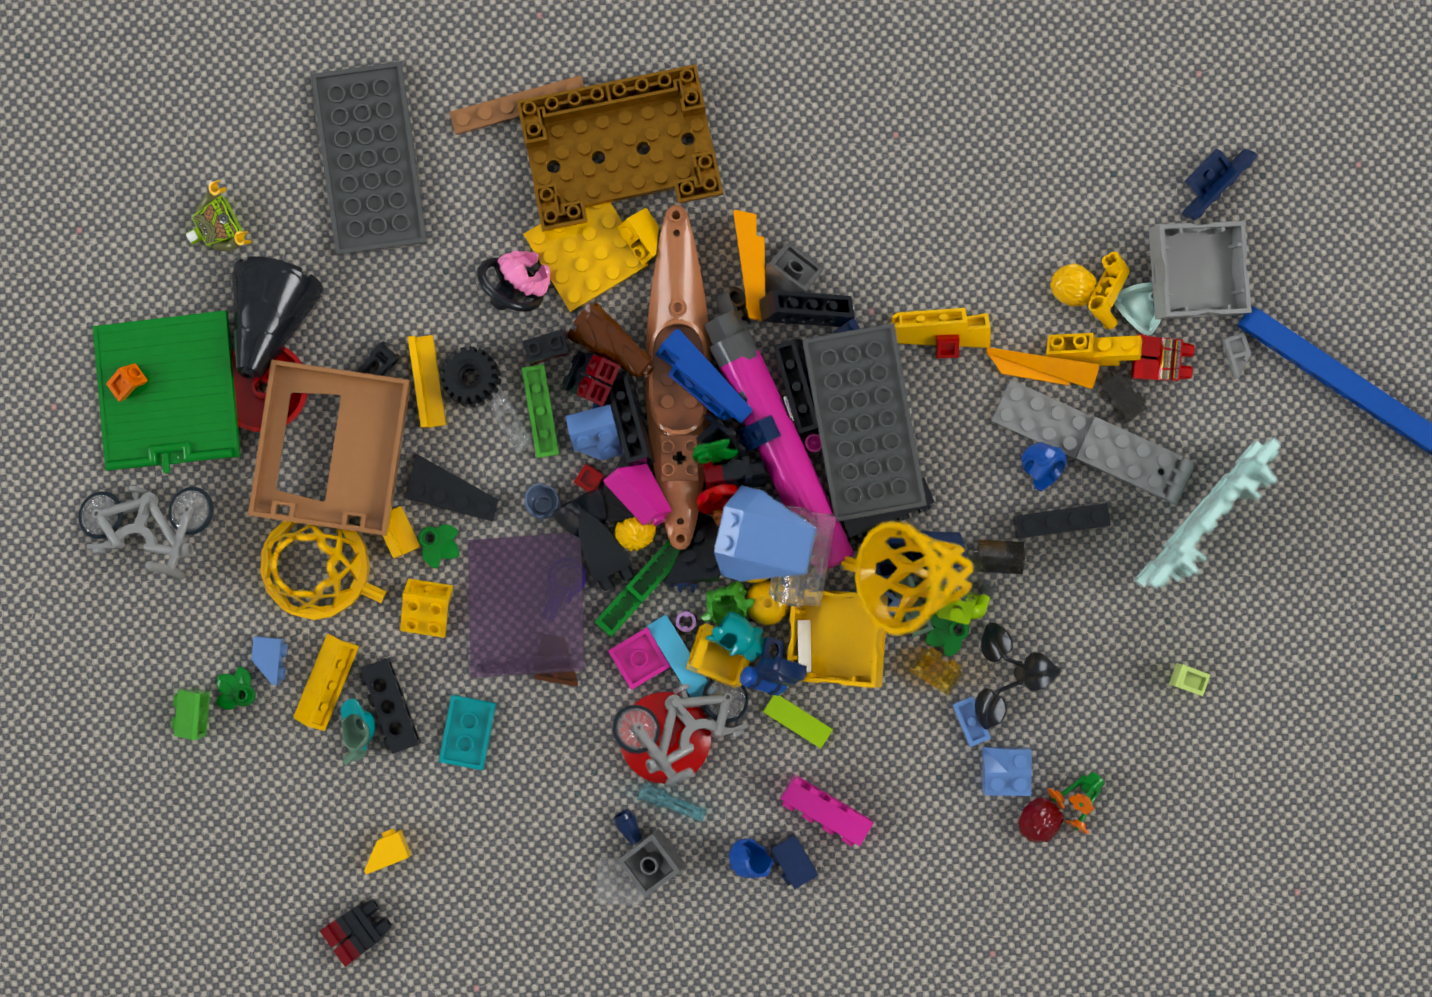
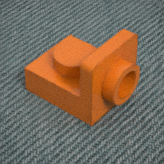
[106,363,148,402]

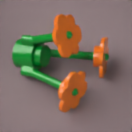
[1047,772,1105,834]

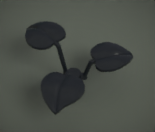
[975,622,1062,730]

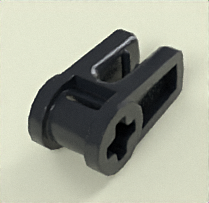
[356,341,401,376]

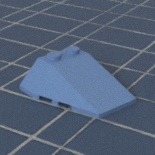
[714,485,817,581]

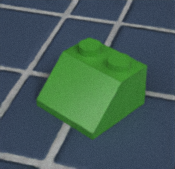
[171,688,210,740]

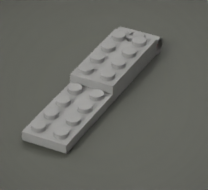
[991,379,1196,505]

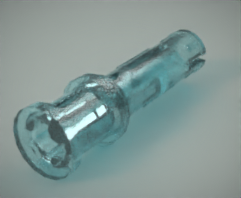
[637,780,707,822]

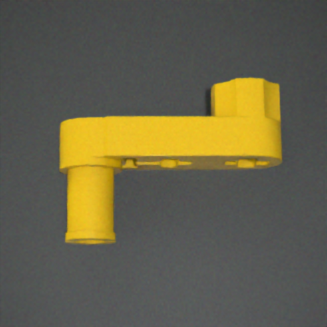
[1088,252,1130,330]

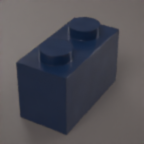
[769,833,818,889]

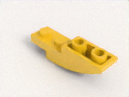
[1046,333,1142,366]

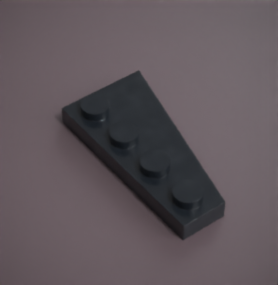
[404,454,499,522]

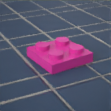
[608,627,671,690]

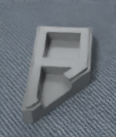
[1221,332,1252,379]

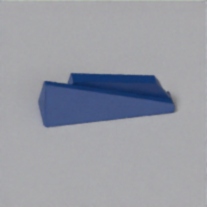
[655,329,752,423]

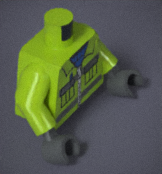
[925,579,996,625]

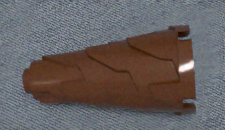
[568,302,654,378]

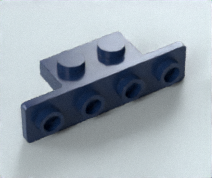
[1182,149,1258,220]

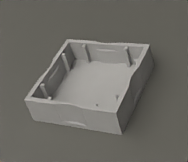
[1148,221,1252,320]

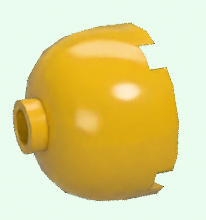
[745,580,790,625]

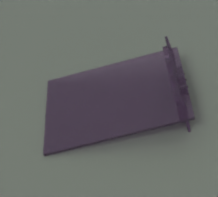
[468,533,585,678]

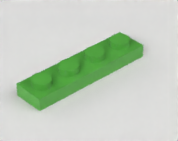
[522,364,560,458]

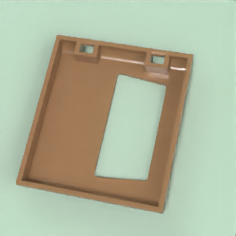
[248,360,410,536]

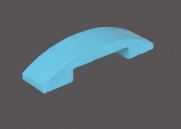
[647,614,715,697]

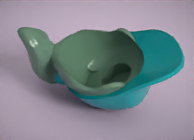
[341,698,375,766]

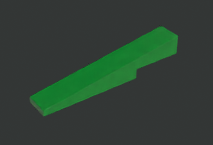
[593,540,680,638]

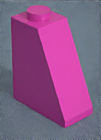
[603,464,672,526]

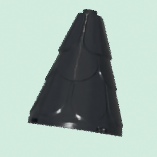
[232,256,323,379]

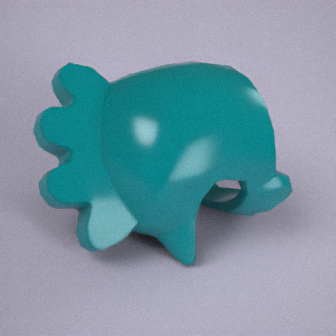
[706,611,765,662]

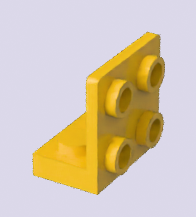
[400,578,453,638]

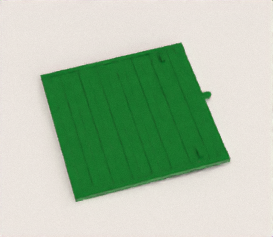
[93,310,241,474]

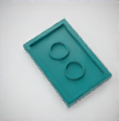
[438,694,497,771]

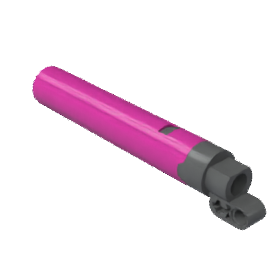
[704,287,854,573]

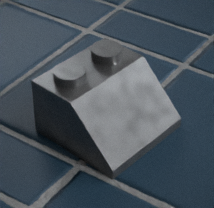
[765,242,824,292]
[617,828,686,897]

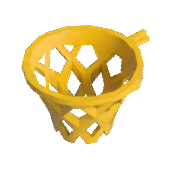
[260,521,387,620]
[841,522,973,635]

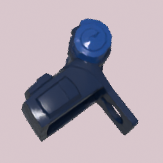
[740,637,807,696]

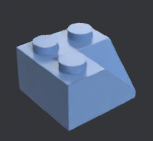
[566,405,624,460]
[982,747,1032,796]

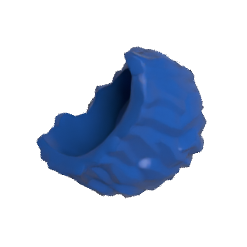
[728,838,773,879]

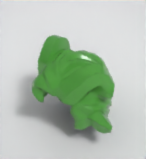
[701,581,754,626]

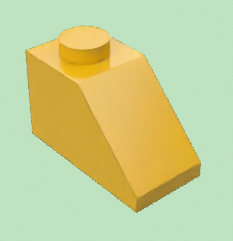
[364,828,412,875]

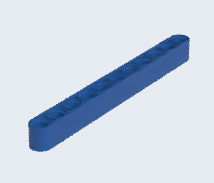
[1237,306,1432,456]

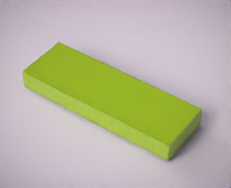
[763,695,833,749]

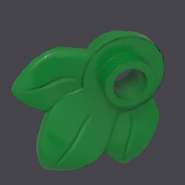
[692,439,738,464]
[418,524,460,569]
[925,613,969,656]
[216,666,256,710]

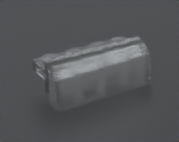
[769,506,836,607]

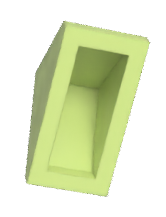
[1169,663,1210,696]

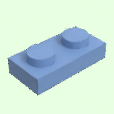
[952,695,991,747]

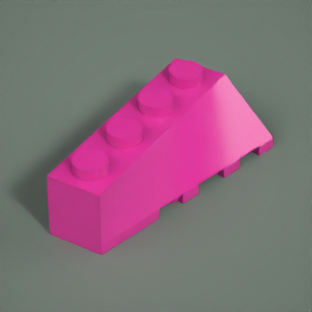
[780,774,874,847]

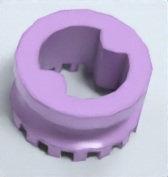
[676,611,696,632]

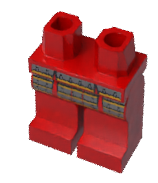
[1130,334,1195,382]

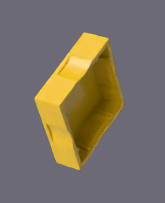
[787,588,888,688]

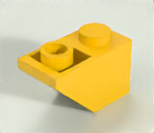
[617,208,659,266]

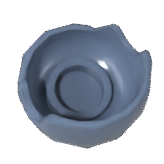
[524,483,559,519]

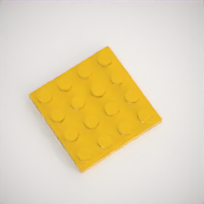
[523,202,648,313]

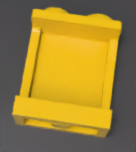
[685,623,752,688]

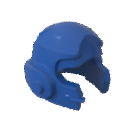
[1021,442,1067,492]

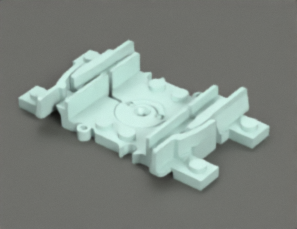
[1133,438,1281,588]

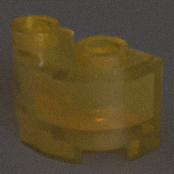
[909,647,963,695]

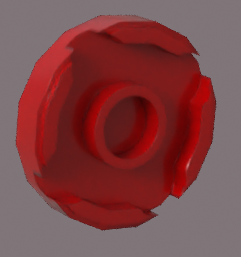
[695,484,739,515]

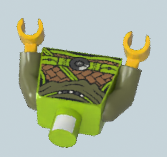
[186,180,251,252]

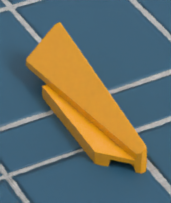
[733,210,765,321]

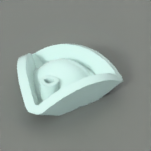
[1114,282,1161,336]

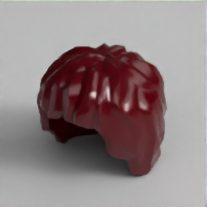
[1018,797,1064,843]

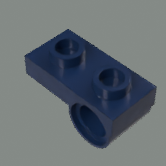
[738,415,781,452]

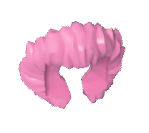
[498,250,550,297]

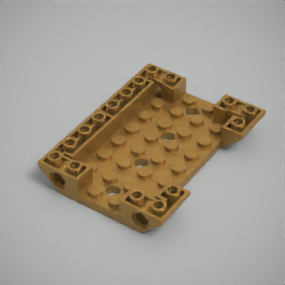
[517,64,724,232]

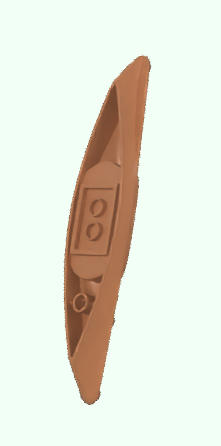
[645,205,712,550]

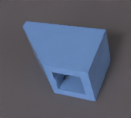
[251,636,288,685]

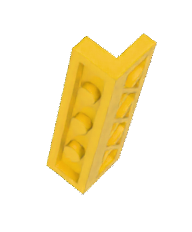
[408,335,447,429]

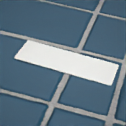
[797,620,812,673]

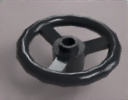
[477,257,544,312]

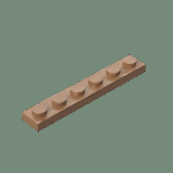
[450,75,584,135]

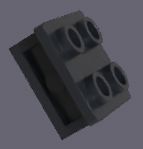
[696,413,746,466]

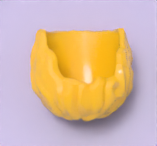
[1050,263,1097,307]
[614,517,656,552]

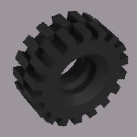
[440,346,501,408]

